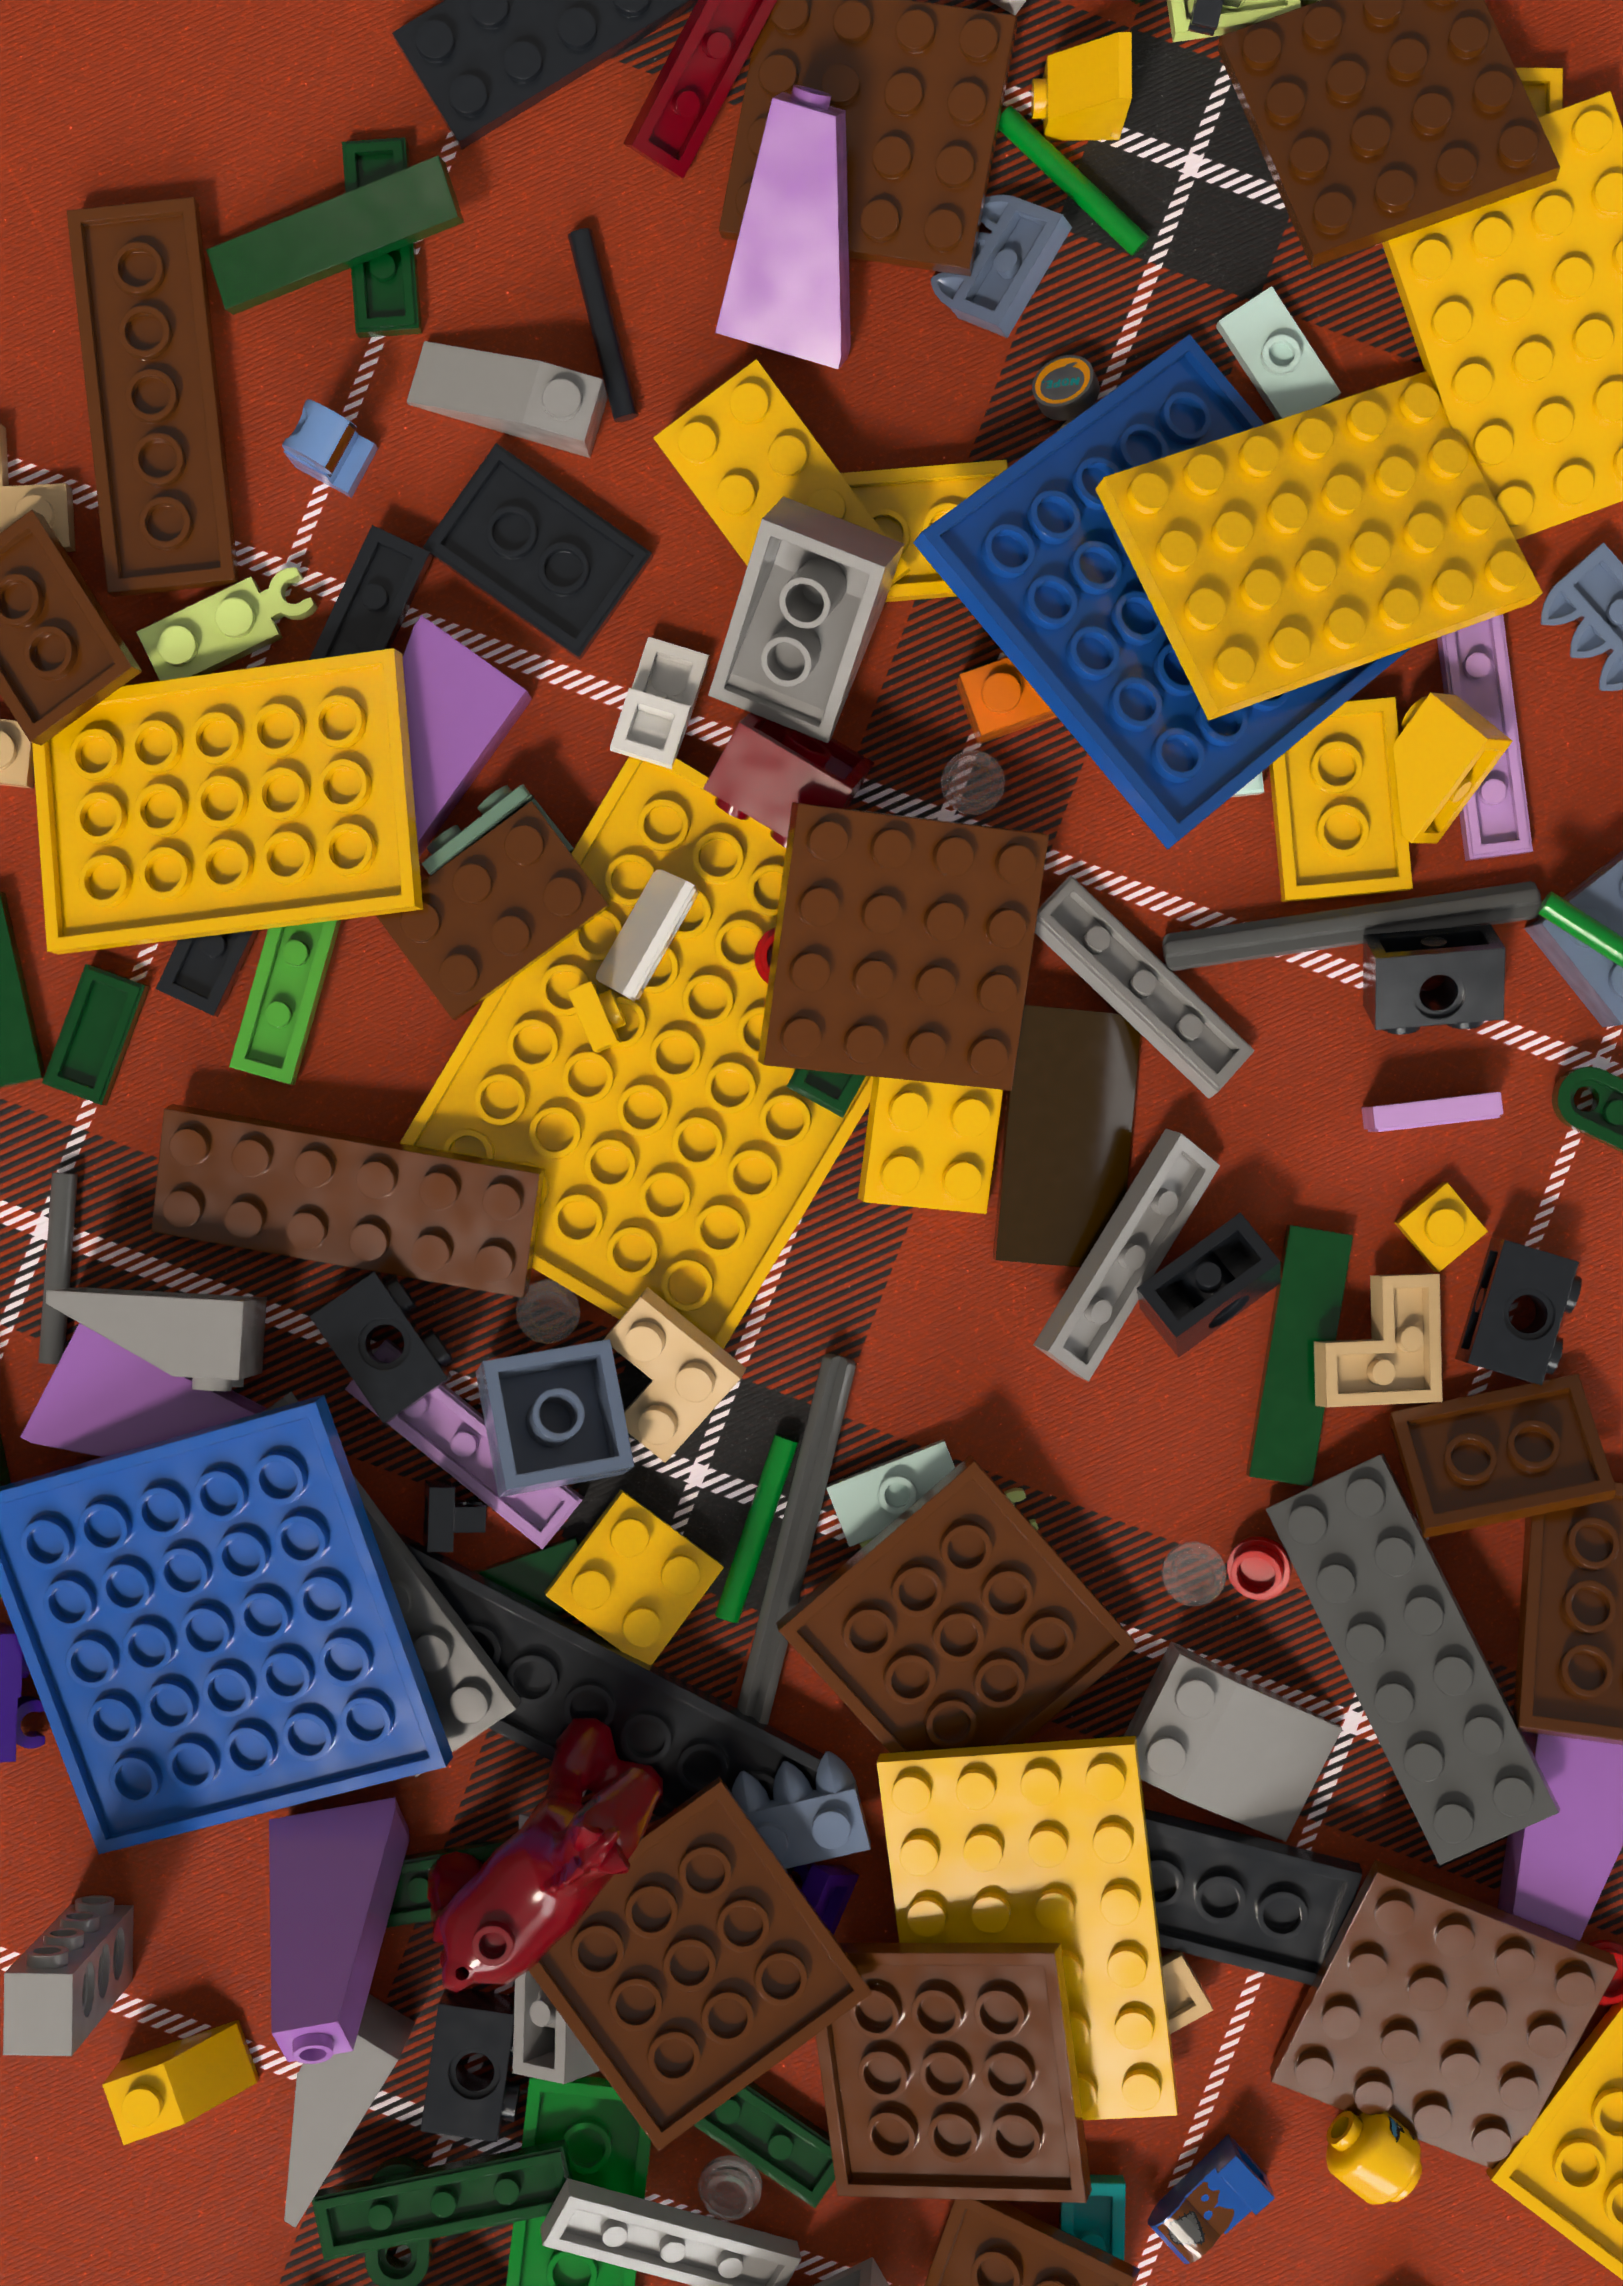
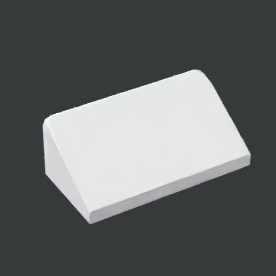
[596,869,698,1001]

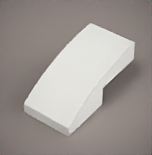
[610,637,709,769]

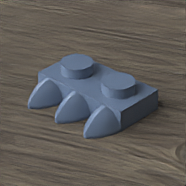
[931,194,1072,338]
[1541,542,1623,691]
[731,1751,871,1869]

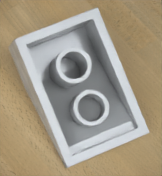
[708,496,904,743]
[46,1287,267,1391]
[1123,1641,1343,1842]
[284,1994,415,2228]

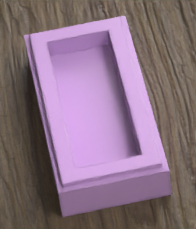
[1361,1092,1503,1132]

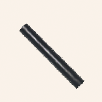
[568,228,639,422]

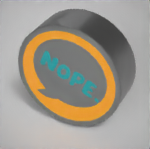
[1032,355,1100,421]

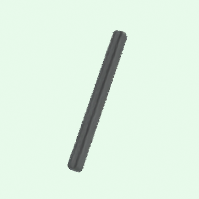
[1162,881,1542,971]
[737,1354,856,1724]

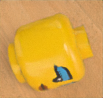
[1326,2111,1422,2205]

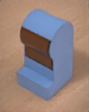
[282,399,379,498]

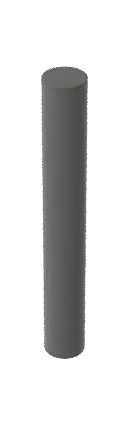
[38,1172,78,1364]

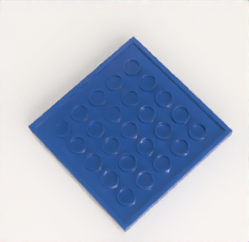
[913,334,1412,850]
[0,1395,453,1854]

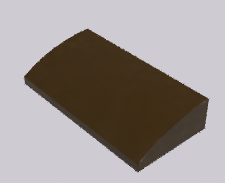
[993,1005,1140,1267]

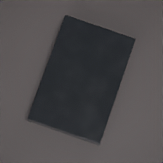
[423,443,653,660]

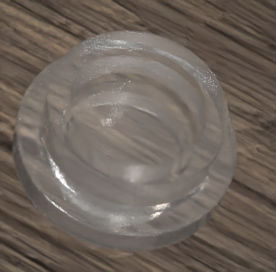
[941,750,1005,815]
[516,1279,580,1344]
[1162,1542,1226,1606]
[698,2156,763,2221]

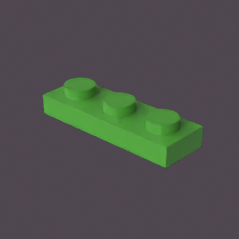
[229,920,341,1085]

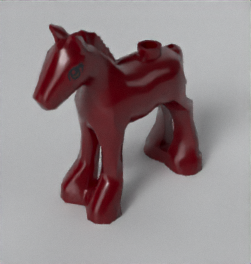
[427,1718,663,1993]

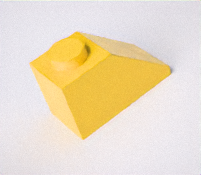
[1031,32,1132,141]
[1393,692,1513,844]
[102,2020,259,2145]

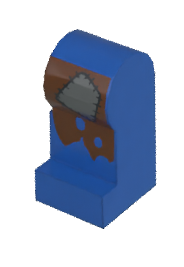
[1148,2134,1275,2264]

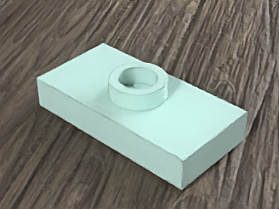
[1216,286,1341,420]
[826,1439,955,1547]

